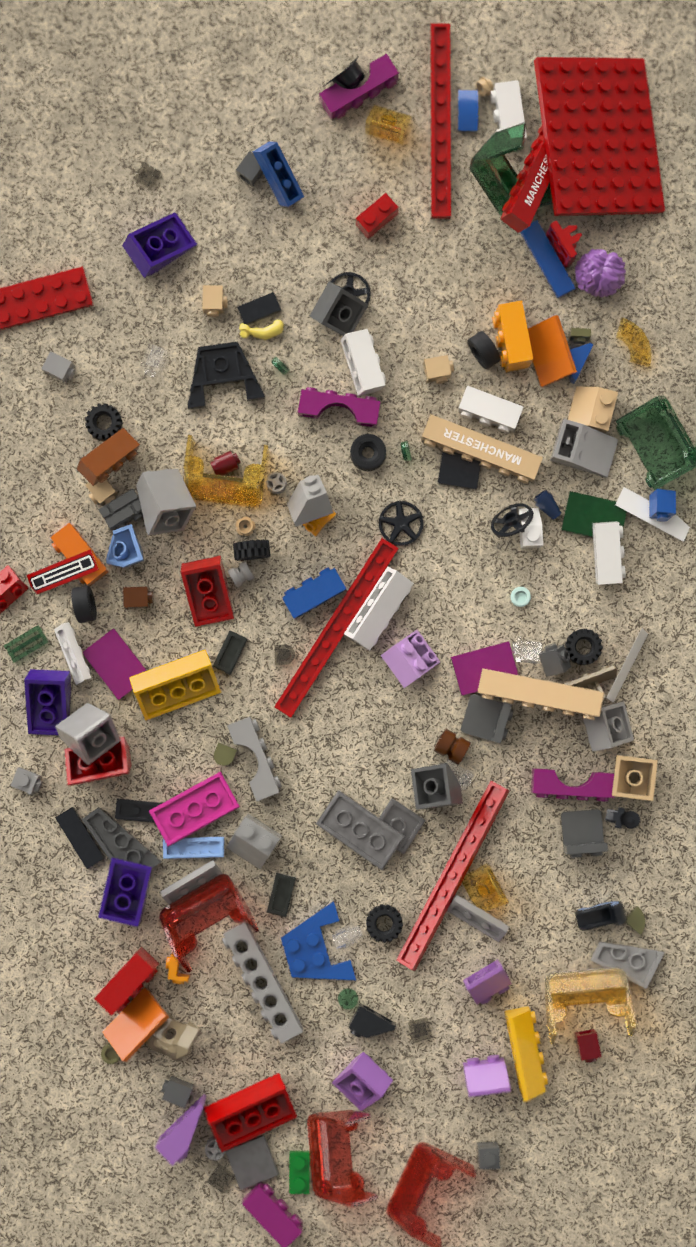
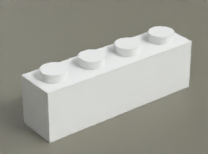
[344,567,414,650]

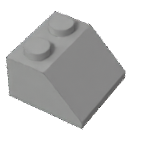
[287,474,333,527]
[583,701,634,752]

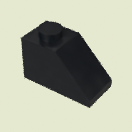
[348,1003,396,1038]

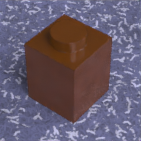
[123,586,154,609]

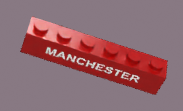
[500,125,550,233]

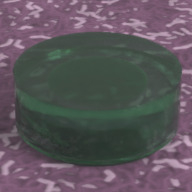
[271,356,290,375]
[400,441,412,461]
[338,988,358,1009]

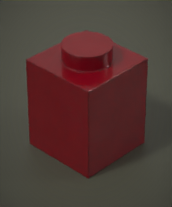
[574,1029,602,1063]

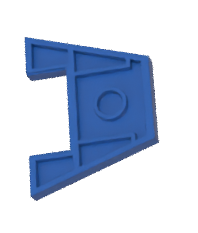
[281,901,356,980]

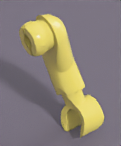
[239,320,284,340]

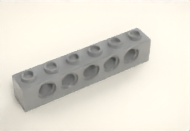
[222,920,303,1044]

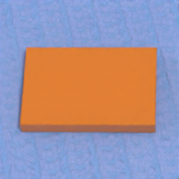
[528,315,577,387]
[102,987,169,1062]

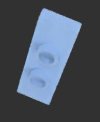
[163,836,225,859]

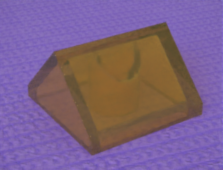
[365,105,412,145]
[462,863,509,911]

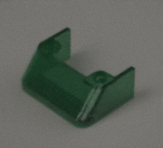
[470,122,552,216]

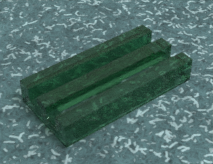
[4,625,49,663]

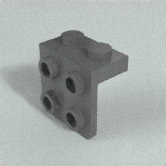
[461,694,514,744]
[561,809,608,858]

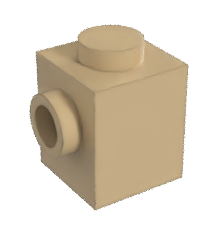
[202,285,228,317]
[423,355,454,384]
[85,480,118,506]

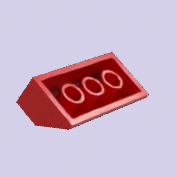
[203,1073,297,1152]

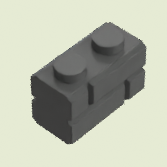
[98,489,143,531]

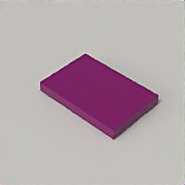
[83,628,147,700]
[451,641,519,696]

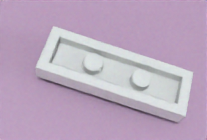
[54,622,91,685]

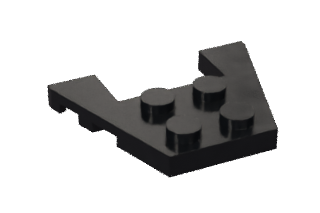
[187,341,265,410]

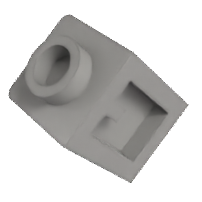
[11,767,42,795]

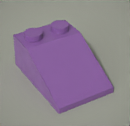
[155,1094,207,1166]

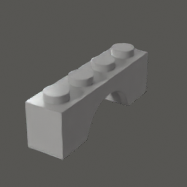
[227,717,282,802]

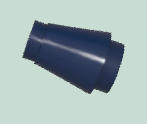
[533,490,562,520]

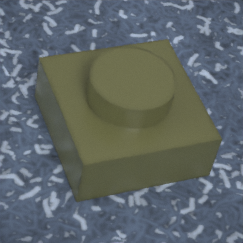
[568,328,591,344]

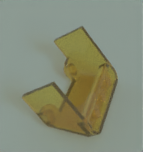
[184,435,270,508]
[545,967,636,1044]

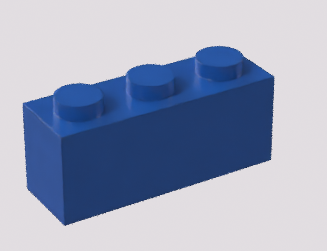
[252,141,304,207]
[282,567,346,620]

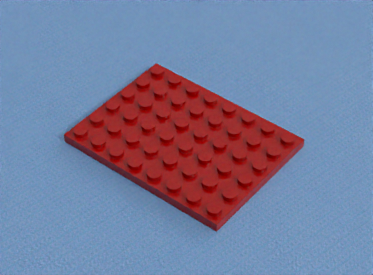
[534,57,665,216]

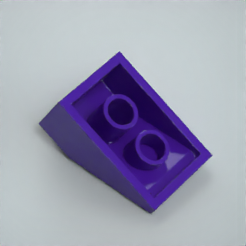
[122,212,197,278]
[24,669,71,735]
[98,857,152,927]

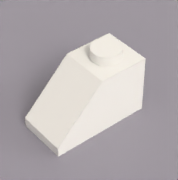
[518,508,543,549]

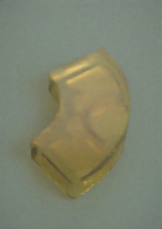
[616,318,651,367]

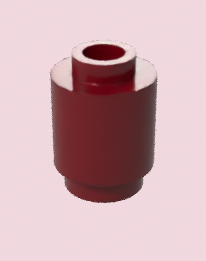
[210,450,241,477]

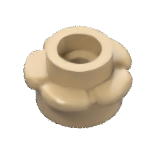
[476,77,493,97]
[236,517,255,536]

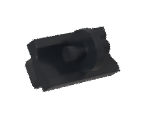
[605,807,640,829]

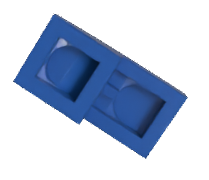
[458,90,478,131]

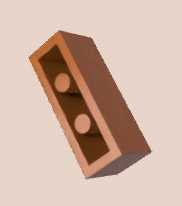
[77,428,140,486]

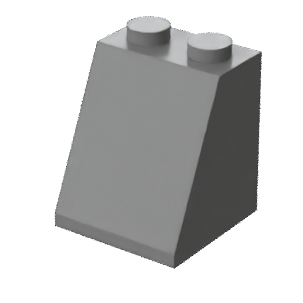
[136,469,196,535]
[55,703,121,765]
[226,814,282,869]

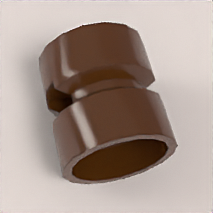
[434,728,471,765]

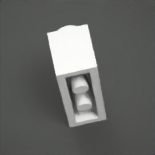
[491,80,527,147]
[340,329,386,396]
[458,386,523,433]
[592,521,626,585]

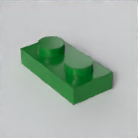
[289,1151,310,1194]

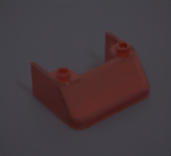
[159,874,259,973]
[307,1110,378,1208]
[387,1142,476,1247]

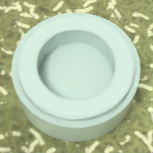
[510,587,531,607]

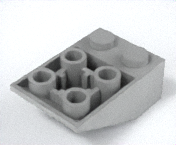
[550,419,618,478]

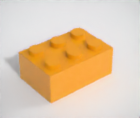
[492,300,533,372]

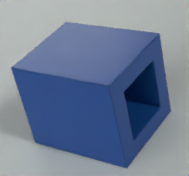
[649,489,676,522]

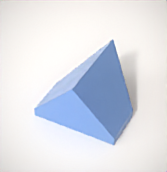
[106,524,144,568]

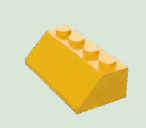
[129,649,221,721]
[504,1006,548,1102]

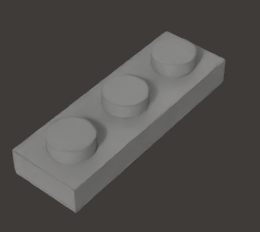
[160,860,224,908]
[447,895,509,942]

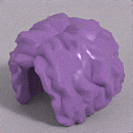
[575,249,626,298]

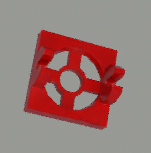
[546,220,582,268]

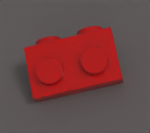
[0,565,29,614]

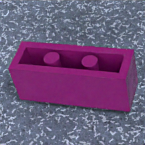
[242,1182,303,1247]

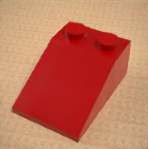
[180,555,234,627]

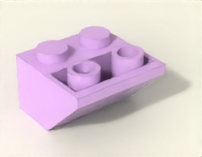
[381,630,440,688]

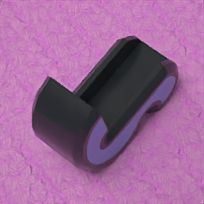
[575,901,627,931]

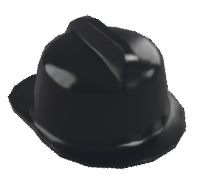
[323,56,365,89]

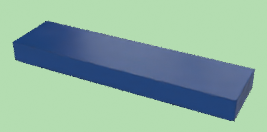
[520,220,575,299]

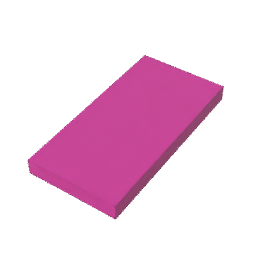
[149,772,240,847]

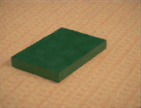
[561,491,627,541]

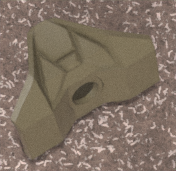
[145,1013,202,1062]

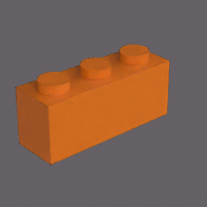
[50,523,109,586]

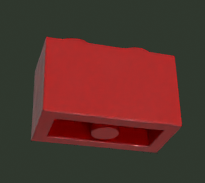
[355,193,399,240]

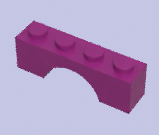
[319,53,399,120]
[298,387,381,428]
[531,768,615,802]

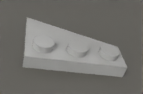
[590,941,665,989]

